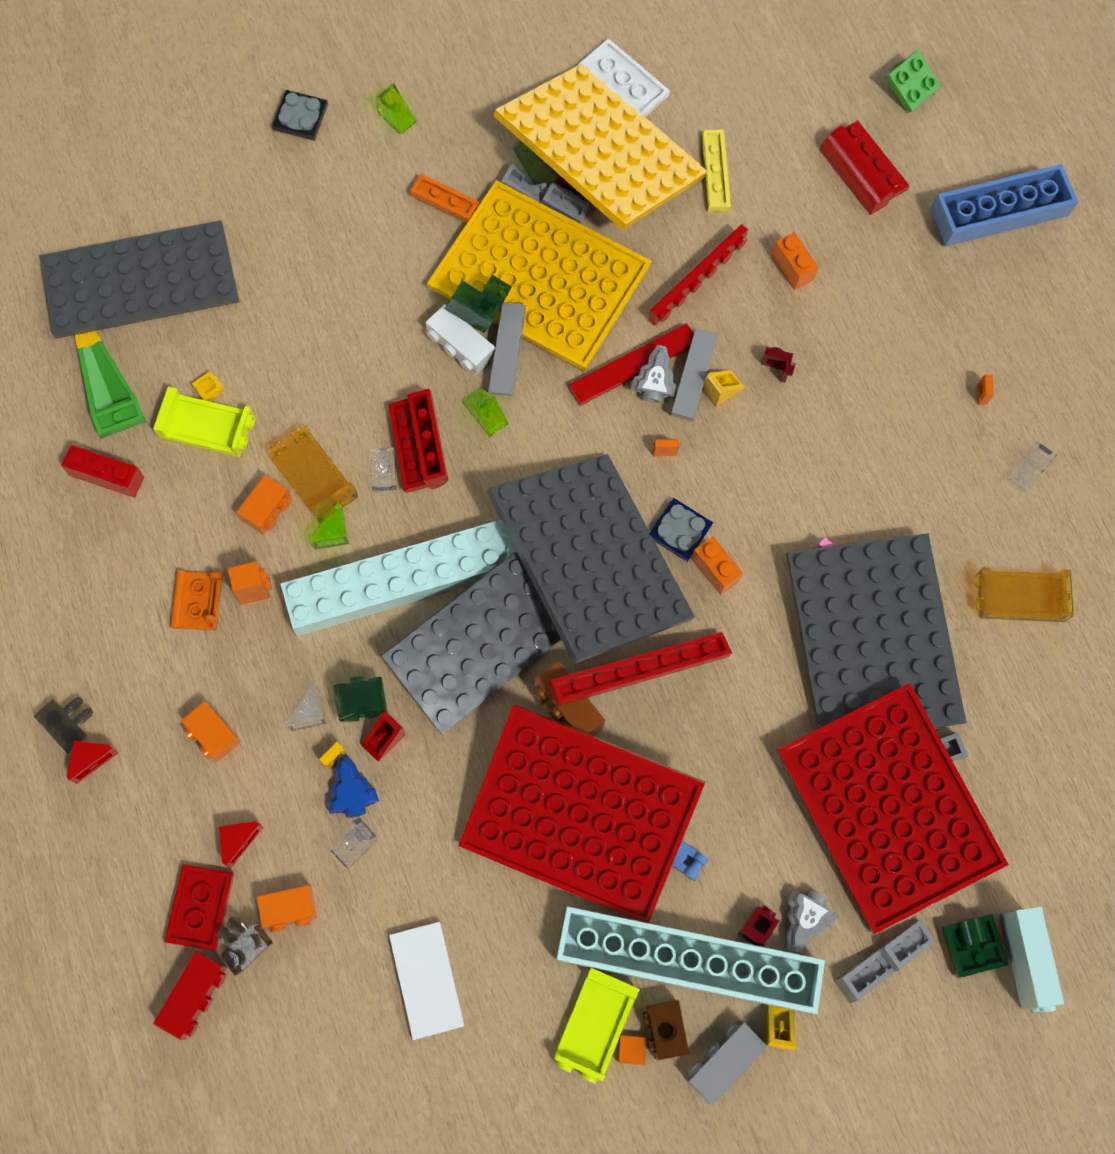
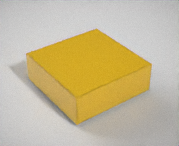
[191,371,225,401]
[319,742,346,769]

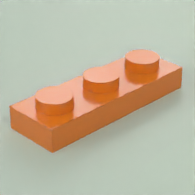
[410,174,480,223]

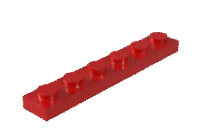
[648,224,748,326]

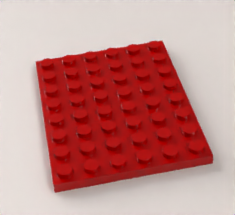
[777,683,1009,935]
[458,704,705,924]

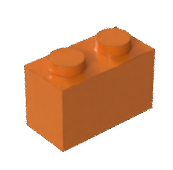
[771,232,819,290]
[236,475,292,535]
[691,536,743,595]
[228,561,272,605]
[181,701,241,762]
[257,885,317,933]

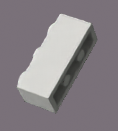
[426,304,495,376]

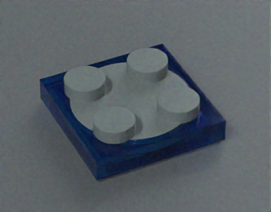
[649,498,714,562]

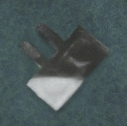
[33,697,93,753]
[216,917,273,976]

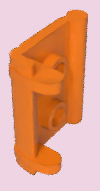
[170,570,223,631]

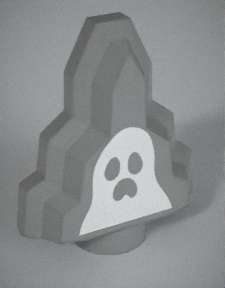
[630,345,677,403]
[786,890,838,953]

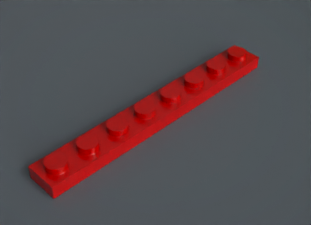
[548,632,732,707]

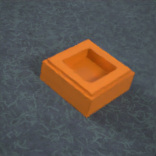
[977,374,994,405]
[653,439,679,456]
[618,1035,647,1065]

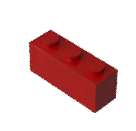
[61,445,144,498]
[153,951,227,1040]

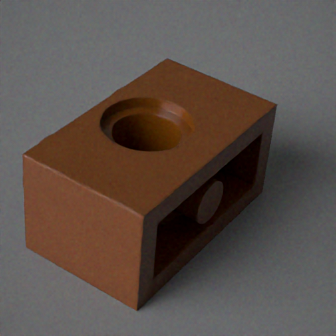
[643,1000,690,1060]

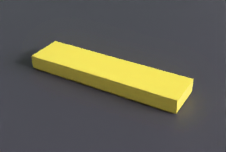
[701,130,731,211]

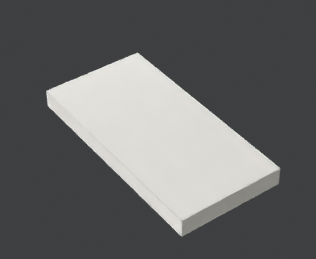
[578,39,670,117]
[389,922,465,1040]

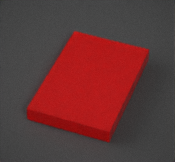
[164,864,234,952]

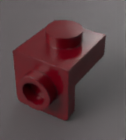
[761,347,796,383]

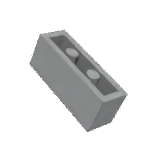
[686,1023,767,1105]

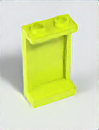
[153,387,255,457]
[553,968,640,1084]

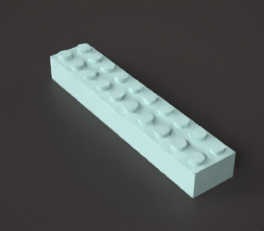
[281,520,516,636]
[556,907,825,1014]

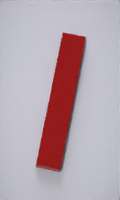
[569,323,694,406]

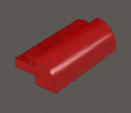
[819,120,910,215]
[388,388,448,493]

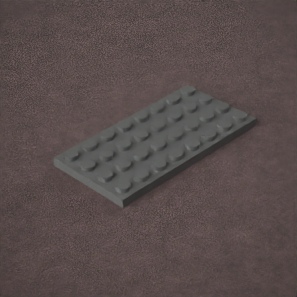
[40,220,240,339]
[381,551,561,734]

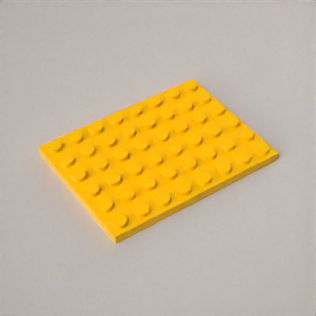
[494,64,707,230]
[427,180,652,371]

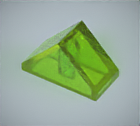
[376,83,417,134]
[462,388,508,437]
[308,502,349,550]

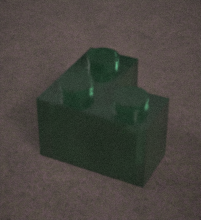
[444,274,512,333]

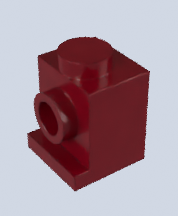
[738,905,779,947]

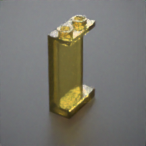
[268,425,358,524]
[975,566,1074,622]

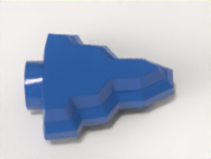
[328,755,379,818]

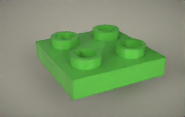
[885,50,941,113]

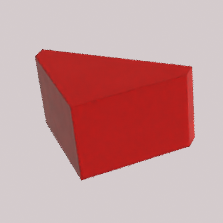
[361,711,406,762]
[67,741,118,784]
[219,821,264,869]

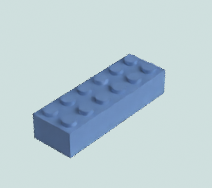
[930,164,1078,246]

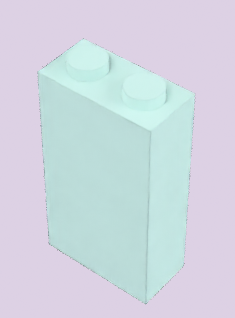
[1000,907,1064,1013]

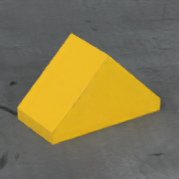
[702,370,744,407]
[763,1005,796,1050]

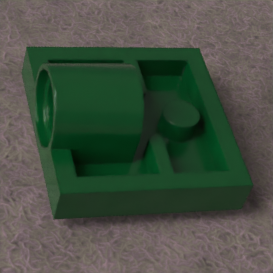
[941,914,1009,978]

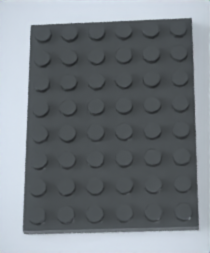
[487,454,695,664]
[786,533,967,729]

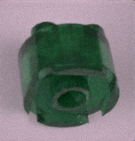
[332,676,387,722]

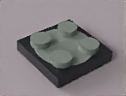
[272,90,328,141]

